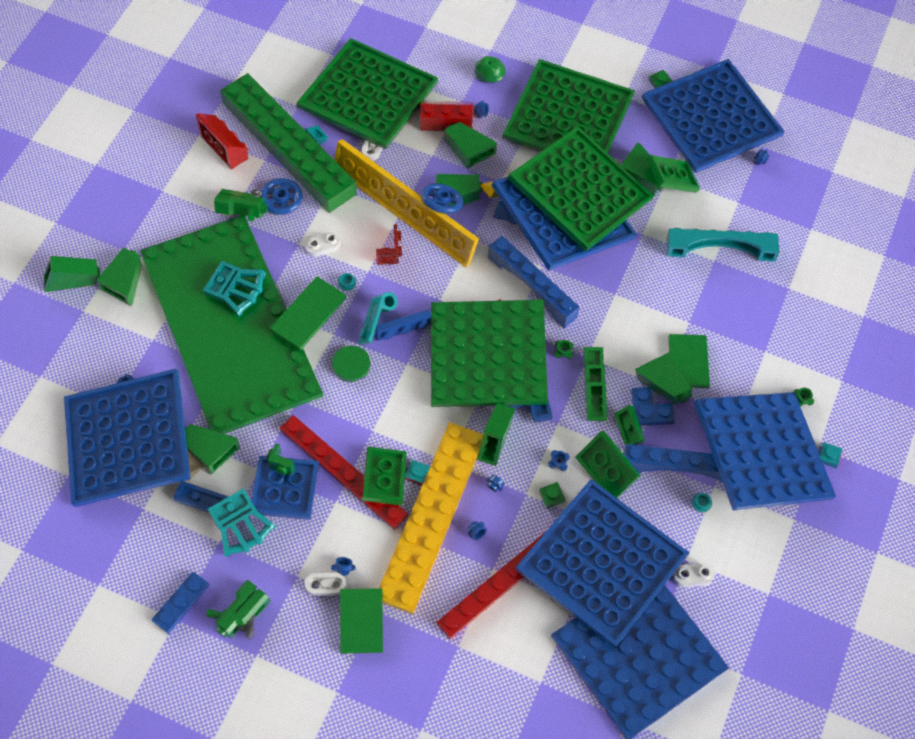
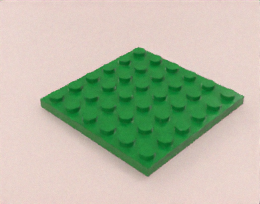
[296,38,438,149]
[502,59,635,153]
[507,127,654,252]
[431,300,548,407]

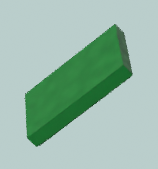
[646,155,700,193]
[668,334,710,389]
[575,431,641,499]
[362,447,407,505]
[340,588,383,654]

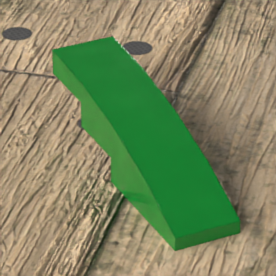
[584,347,607,421]

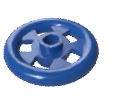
[260,178,303,215]
[421,183,463,214]

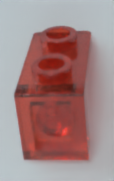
[376,224,402,265]

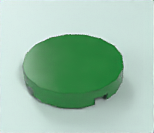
[332,346,371,382]

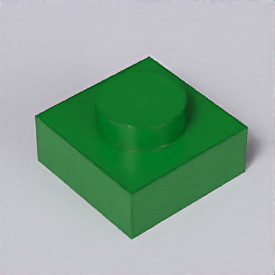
[649,70,673,88]
[539,482,566,509]

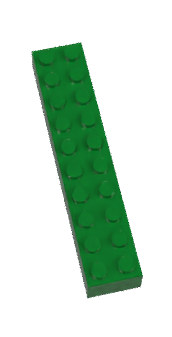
[220,73,357,213]

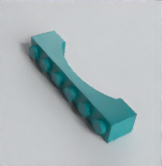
[666,228,780,262]

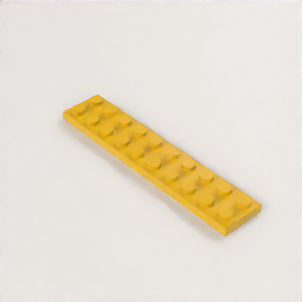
[334,139,479,268]
[379,422,483,615]

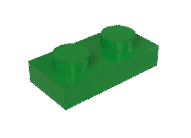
[614,405,645,445]

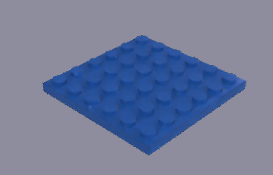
[642,59,785,173]
[492,177,637,271]
[64,368,191,507]
[694,392,836,511]
[515,479,690,648]
[551,585,729,739]

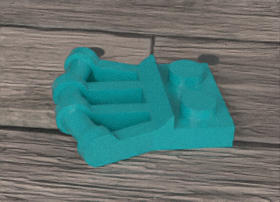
[203,261,266,317]
[208,488,277,557]

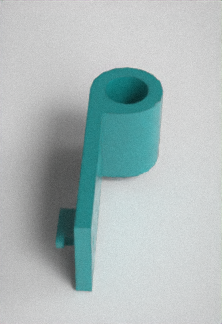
[358,292,398,345]

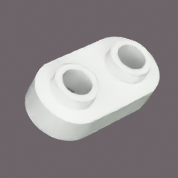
[362,140,383,161]
[305,232,341,257]
[673,563,715,587]
[305,573,347,596]

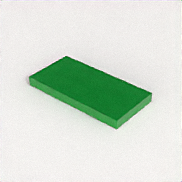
[270,276,347,351]

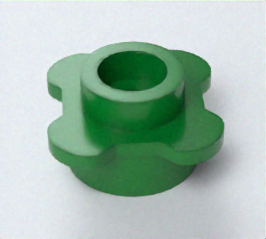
[554,340,574,359]
[793,387,814,407]

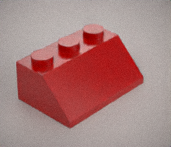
[420,101,473,131]
[196,113,248,170]

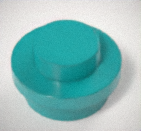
[338,273,356,291]
[692,493,712,513]

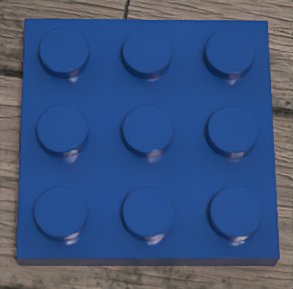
[252,456,319,520]

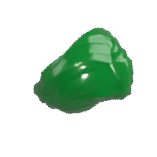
[474,56,506,83]

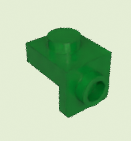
[267,443,295,475]

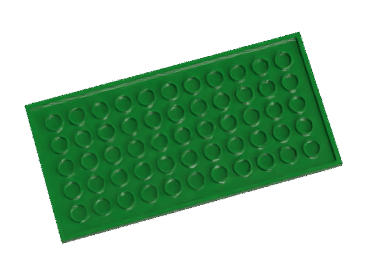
[140,215,324,434]

